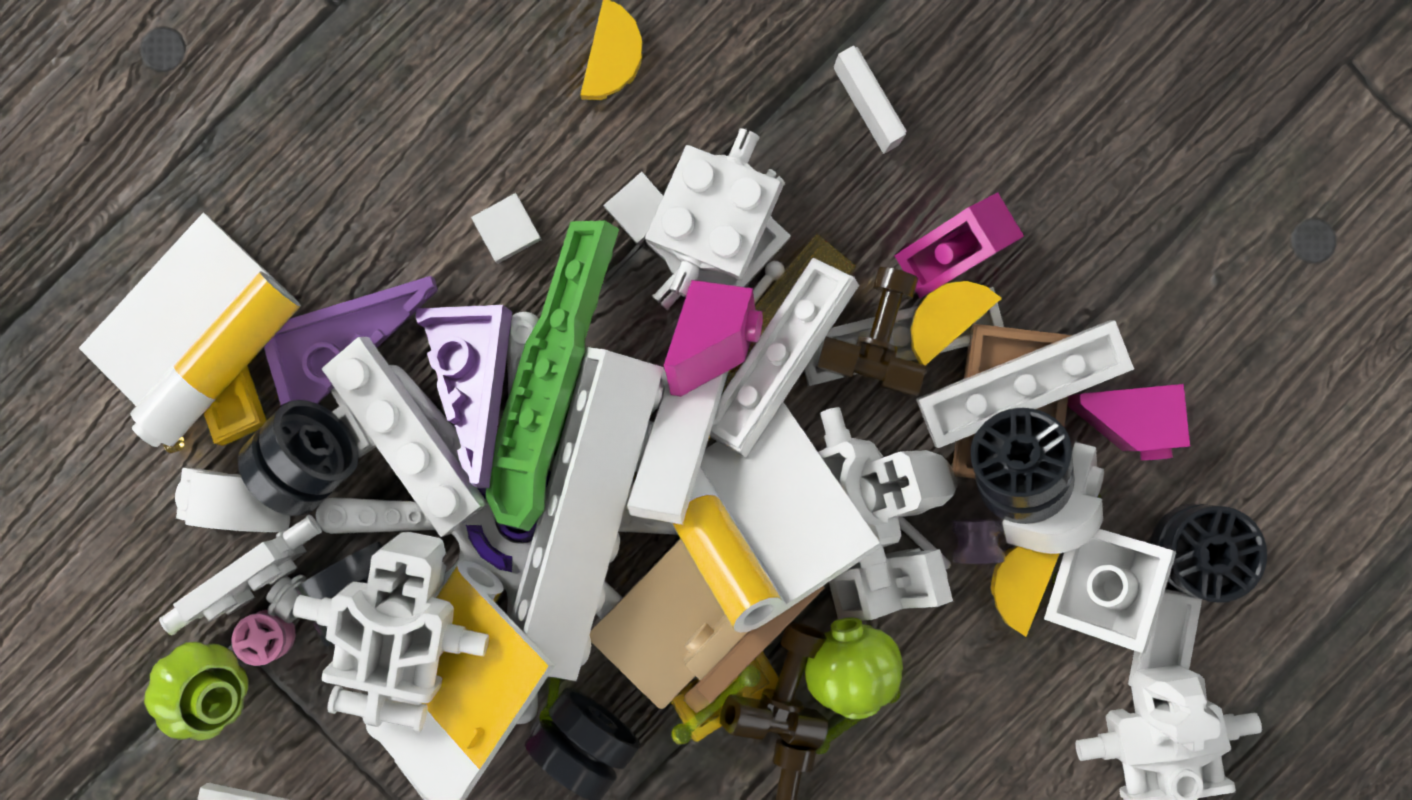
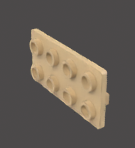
[589,538,749,709]

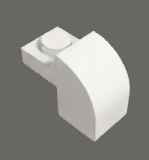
[1003,442,1104,554]
[175,468,291,532]
[829,548,953,621]

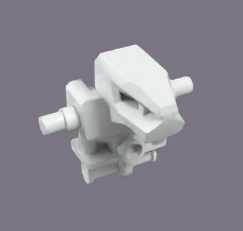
[818,407,958,592]
[293,532,489,732]
[1076,664,1262,800]

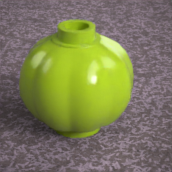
[805,617,903,719]
[144,642,249,741]

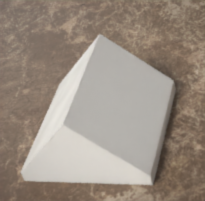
[1044,529,1176,654]

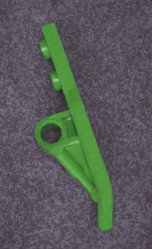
[486,220,619,531]

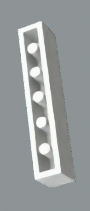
[510,347,664,681]

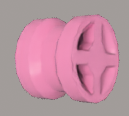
[231,610,296,666]

